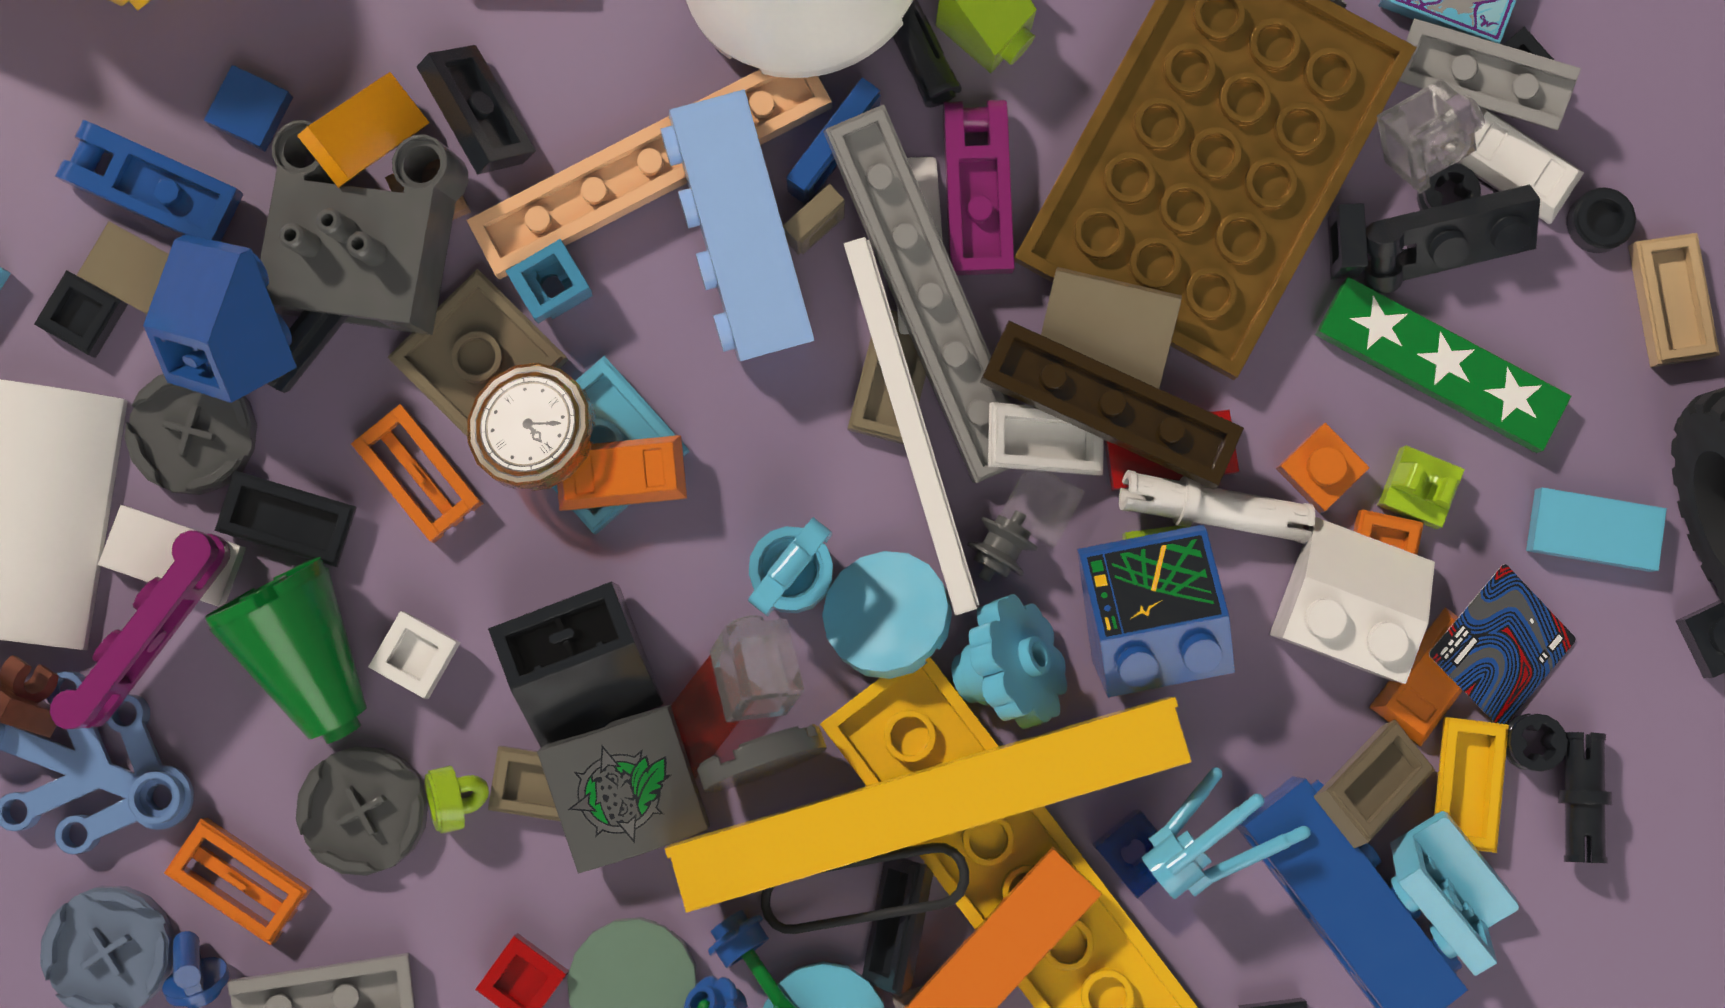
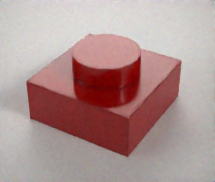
[475,933,569,1008]

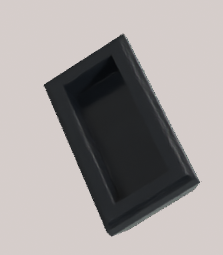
[214,470,357,568]
[862,858,933,995]

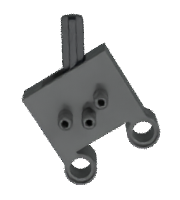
[260,120,469,393]

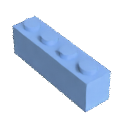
[660,89,815,361]

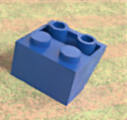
[143,234,297,403]

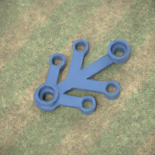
[0,671,194,855]

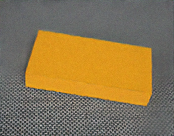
[297,72,430,188]

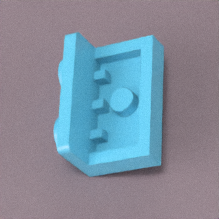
[1390,811,1519,976]

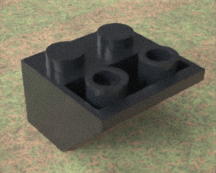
[488,581,664,747]

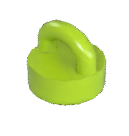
[425,766,489,834]

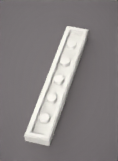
[843,237,979,615]

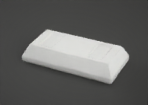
[1445,106,1584,224]
[988,402,1104,476]

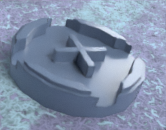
[40,886,175,1008]

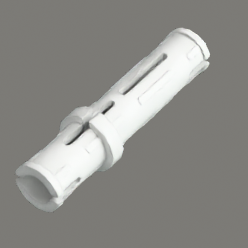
[1119,470,1315,544]

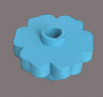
[951,594,1067,729]

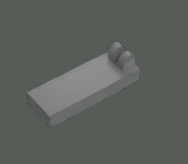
[1398,18,1581,131]
[228,953,415,1008]

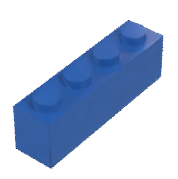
[1237,776,1468,1008]

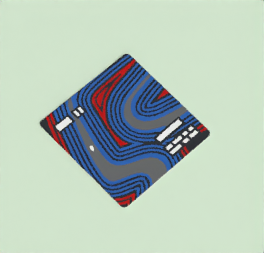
[1429,564,1576,724]

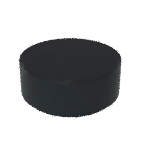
[1566,187,1636,253]

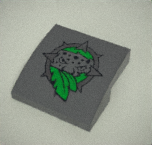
[537,705,710,874]

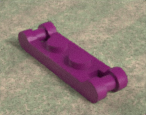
[50,531,230,729]

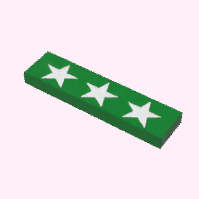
[1315,277,1572,453]

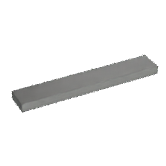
[823,104,1011,483]

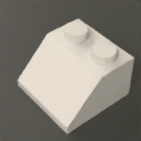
[1269,517,1435,684]

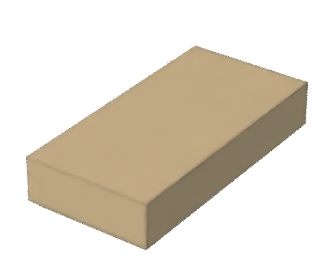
[1628,233,1720,367]

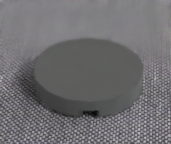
[124,374,257,495]
[697,724,827,793]
[296,746,428,876]

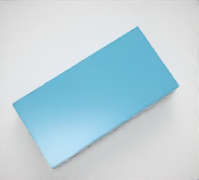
[1526,487,1667,572]

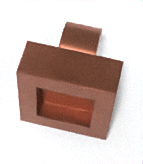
[0,655,59,738]

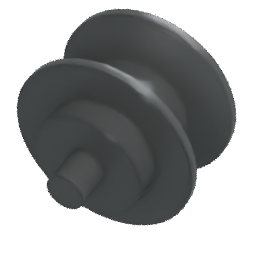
[967,510,1038,583]

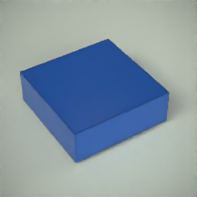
[204,65,293,152]

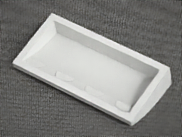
[0,379,128,650]

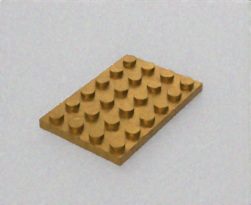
[1014,0,1417,380]

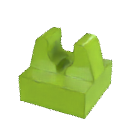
[1377,445,1465,529]

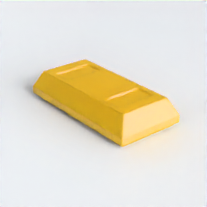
[1434,717,1509,853]

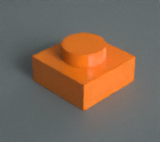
[1276,423,1370,513]

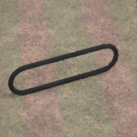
[761,843,969,934]

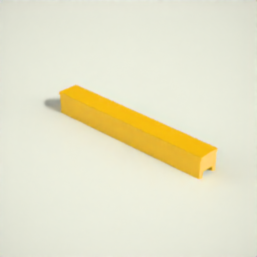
[665,697,1192,913]

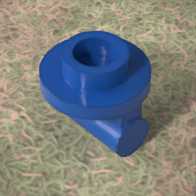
[162,931,230,1008]

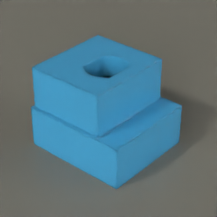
[506,239,593,324]

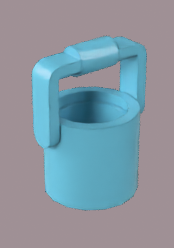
[747,517,833,617]

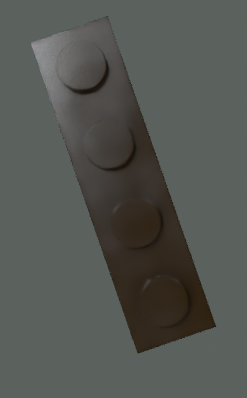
[980,320,1244,489]

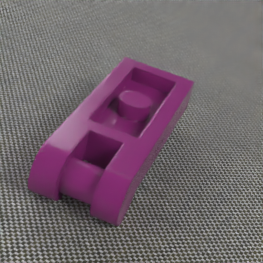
[943,100,1014,276]

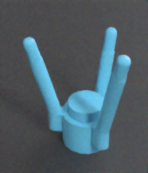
[1142,767,1311,899]

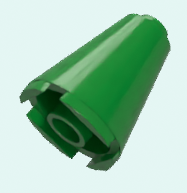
[205,557,367,744]

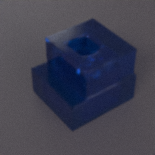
[1092,809,1158,899]

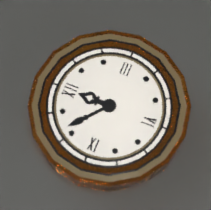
[467,363,595,491]

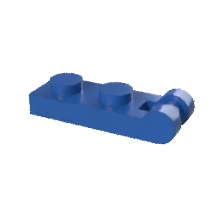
[55,120,244,242]

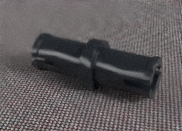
[1558,732,1612,864]

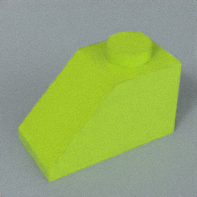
[935,0,1037,74]

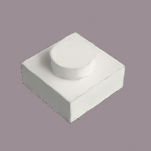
[368,611,461,699]

